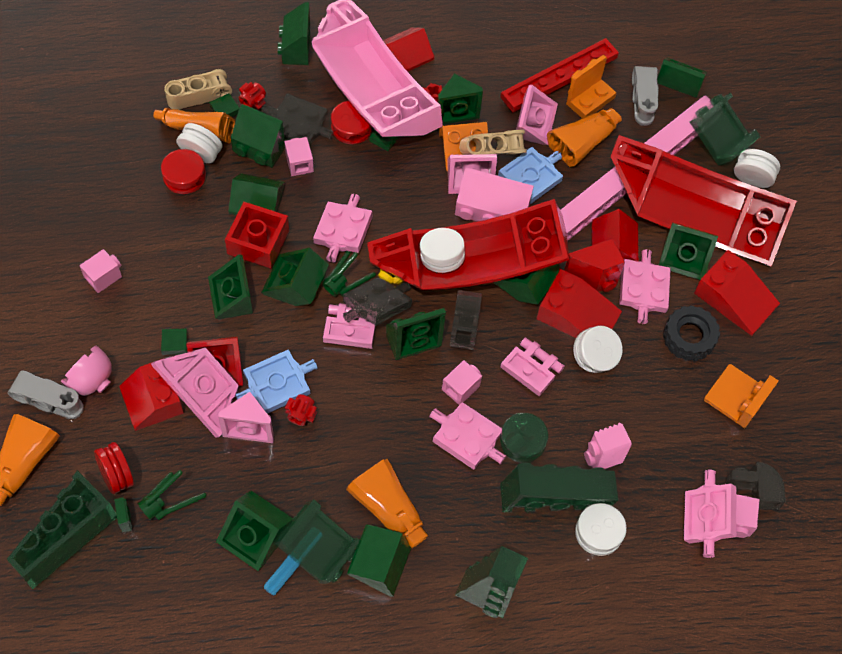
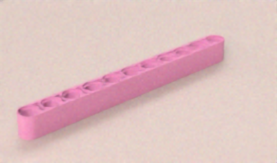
[560,96,723,241]

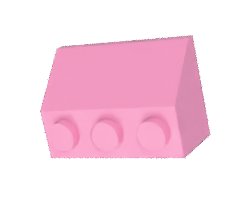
[455,167,534,221]

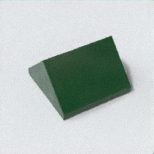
[657,57,707,98]
[438,73,483,125]
[228,173,285,215]
[658,222,718,280]
[208,254,253,319]
[347,525,411,597]

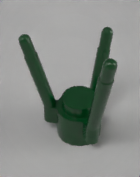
[322,251,376,297]
[137,470,206,520]

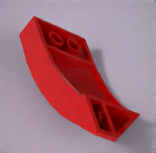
[611,135,797,267]
[367,199,569,290]

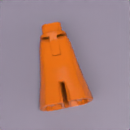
[154,108,235,144]
[547,108,622,167]
[0,414,60,506]
[346,459,428,548]

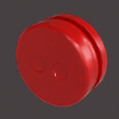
[331,101,373,144]
[161,149,206,194]
[94,442,134,494]

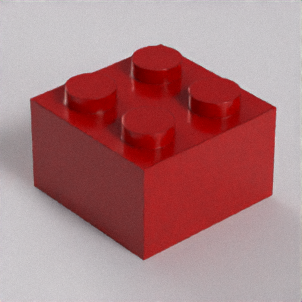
[225,202,289,269]

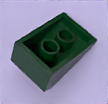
[386,308,446,360]

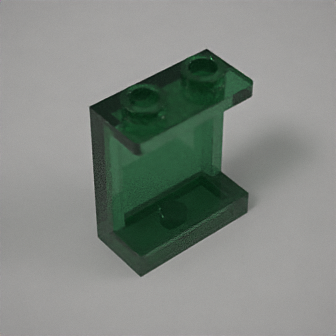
[689,93,761,166]
[274,499,360,584]

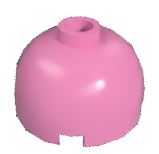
[61,345,112,395]

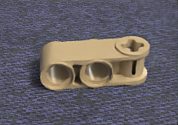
[165,69,232,110]
[459,130,527,155]

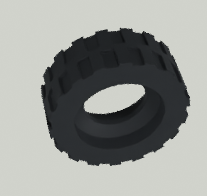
[663,305,720,361]

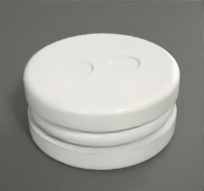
[176,123,222,163]
[734,149,780,188]
[420,228,465,273]
[573,326,622,373]
[575,503,626,556]

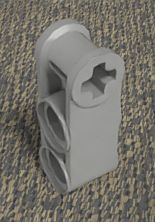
[632,66,658,126]
[8,371,84,419]

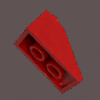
[694,249,780,336]
[537,269,622,338]

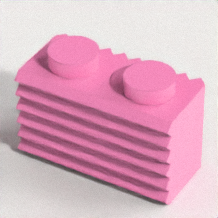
[584,423,632,472]

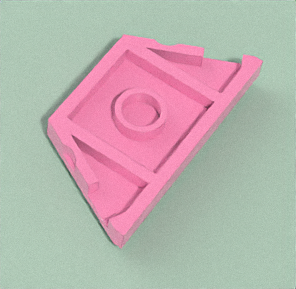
[151,348,238,437]

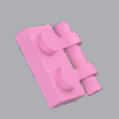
[323,303,378,349]
[501,337,565,396]

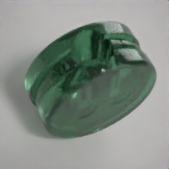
[500,413,549,463]

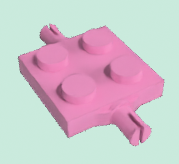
[313,194,373,262]
[619,250,670,324]
[430,402,506,470]
[684,470,736,558]

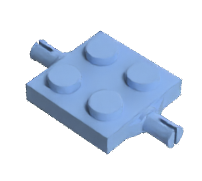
[498,147,563,204]
[235,350,317,413]

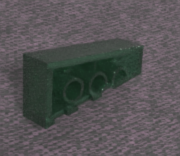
[500,463,618,513]
[7,470,117,590]
[455,546,528,618]

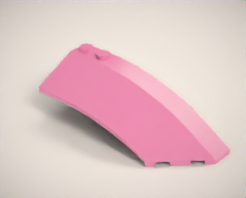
[312,0,442,137]

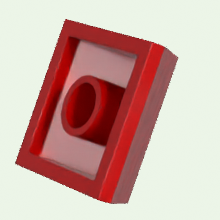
[383,27,434,72]
[591,209,639,262]
[187,337,243,386]

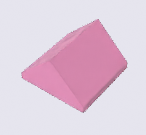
[516,85,558,145]
[447,154,497,194]
[218,392,274,443]

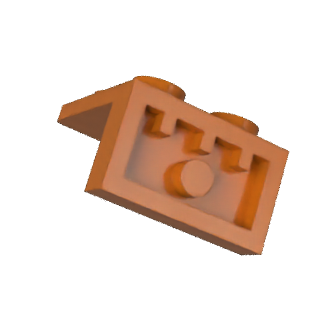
[566,55,617,119]
[439,122,488,171]
[704,364,778,428]

